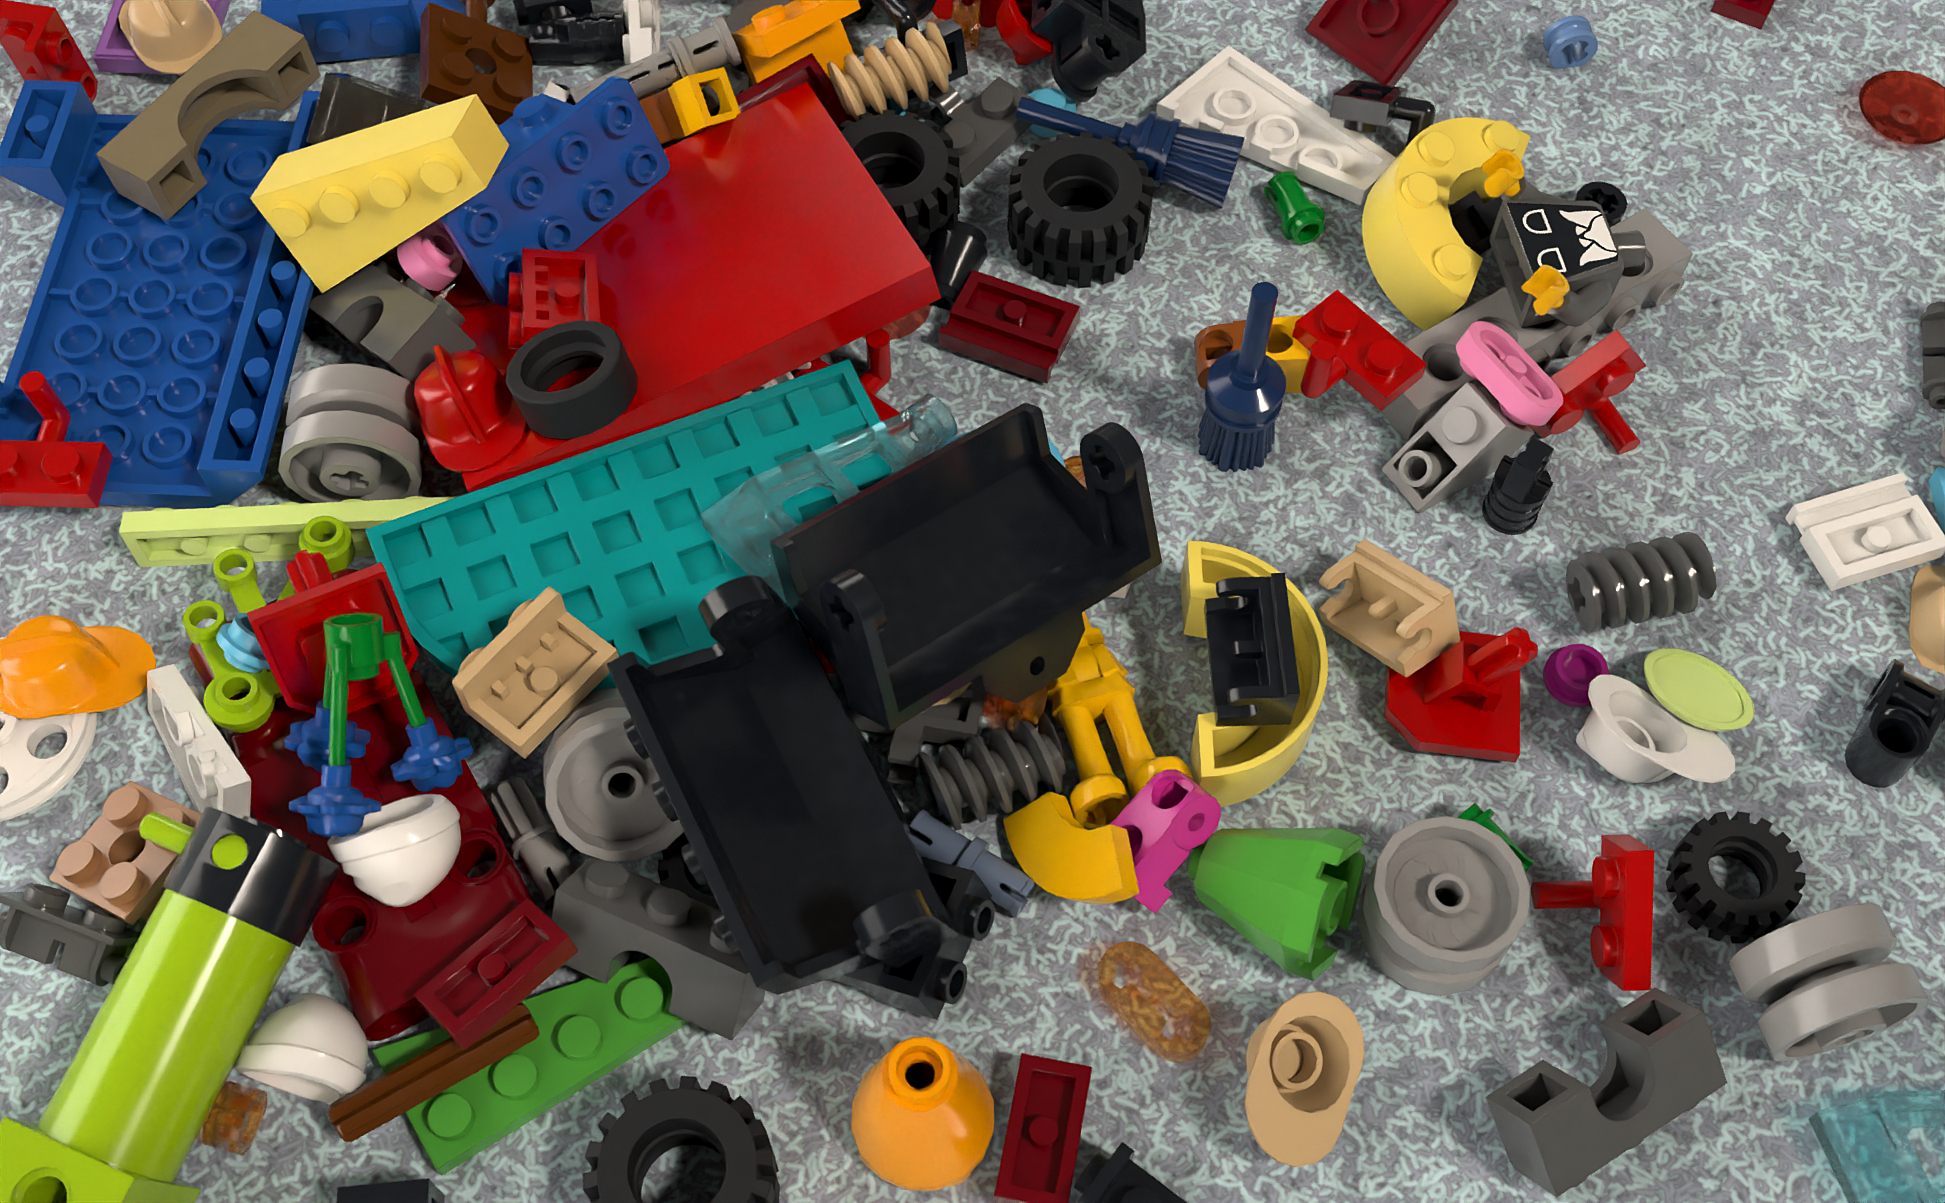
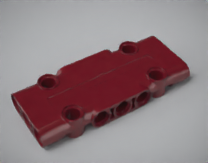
[188,569,536,1041]

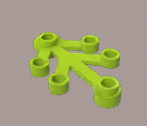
[182,516,355,733]

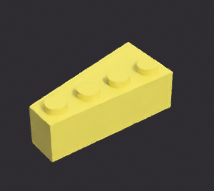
[250,94,509,294]

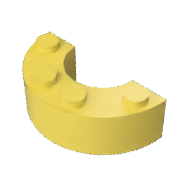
[1362,117,1531,331]
[1180,540,1328,807]

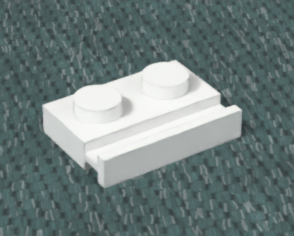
[1785,472,1945,591]

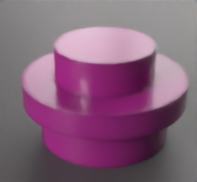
[1543,644,1610,707]

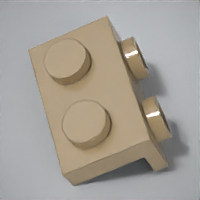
[452,586,619,759]

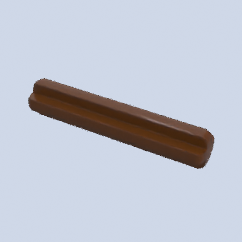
[328,1001,539,1142]

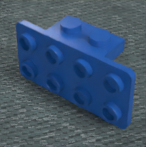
[261,0,465,62]
[440,76,670,306]

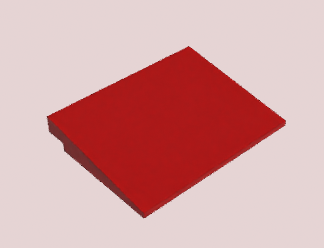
[400,82,941,493]

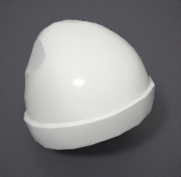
[327,794,461,907]
[235,993,368,1105]

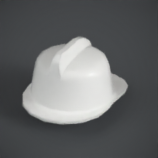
[1576,675,1735,783]

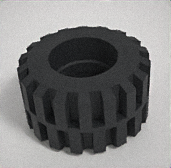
[838,110,960,256]
[1007,132,1154,288]
[582,1076,780,1203]

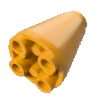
[851,1037,994,1191]

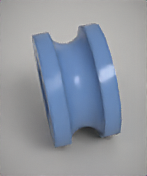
[1542,15,1599,69]

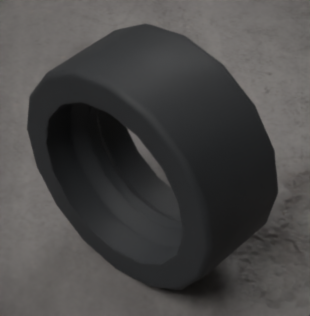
[506,320,637,439]

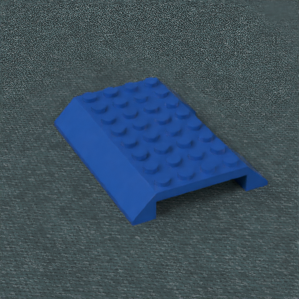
[0,80,363,509]

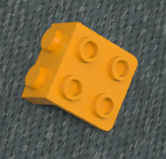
[732,0,861,85]

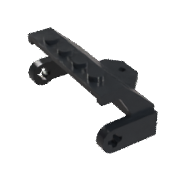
[769,402,1162,731]
[606,575,959,995]

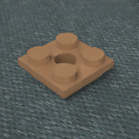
[48,781,202,926]

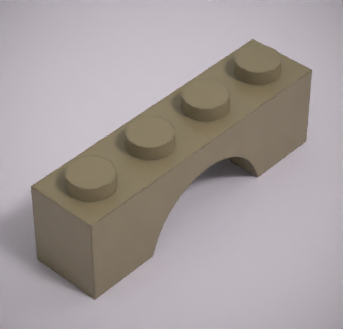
[96,10,321,221]

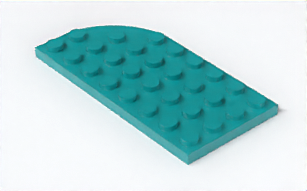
[365,359,904,694]

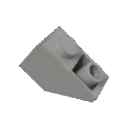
[1381,382,1534,513]

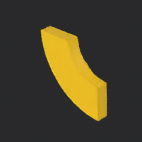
[1003,791,1140,905]

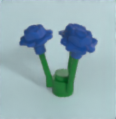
[284,613,474,837]

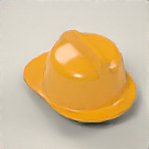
[0,615,157,719]

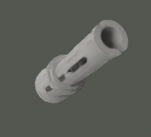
[569,16,742,103]

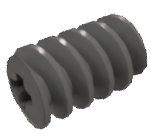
[1566,531,1717,634]
[917,712,1065,831]

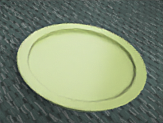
[1644,648,1755,732]

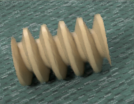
[827,20,952,121]

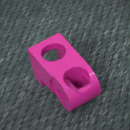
[1111,769,1221,914]

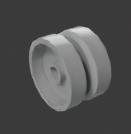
[278,363,426,503]
[543,688,684,861]
[1357,816,1531,996]
[1729,902,1929,1062]

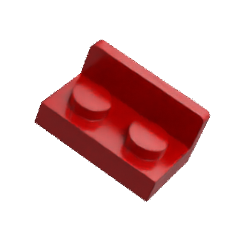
[0,0,98,103]
[508,248,601,349]

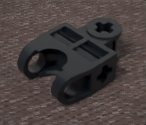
[1032,0,1147,103]

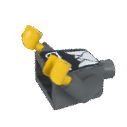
[1481,149,1646,328]

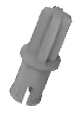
[491,777,575,908]

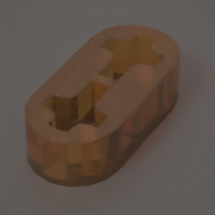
[1097,941,1211,1063]

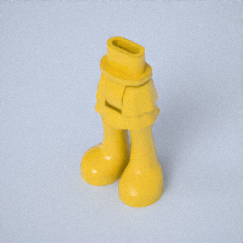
[1045,611,1194,829]

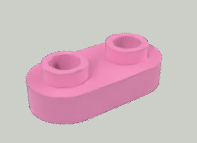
[397,218,464,291]
[1456,321,1563,426]

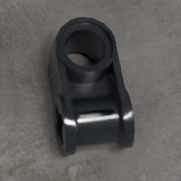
[1844,659,1945,788]

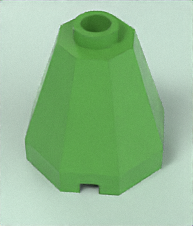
[1188,828,1366,981]

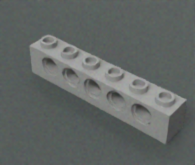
[1378,208,1693,442]

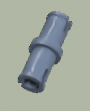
[908,809,1037,918]

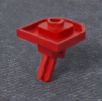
[247,550,419,715]
[1384,627,1538,763]

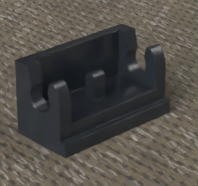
[1204,573,1300,727]

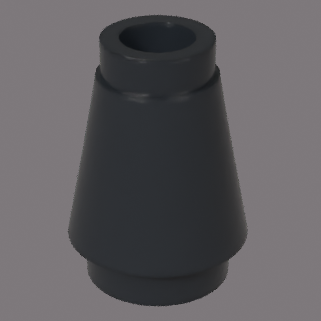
[929,221,988,311]

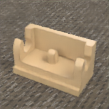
[1319,539,1460,678]

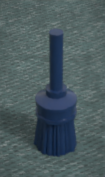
[1016,97,1245,209]
[1198,282,1286,472]

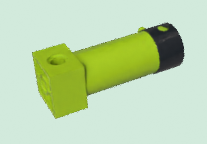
[0,807,341,1203]

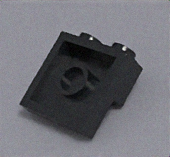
[830,856,995,1020]

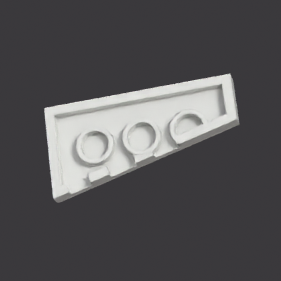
[1156,45,1396,206]

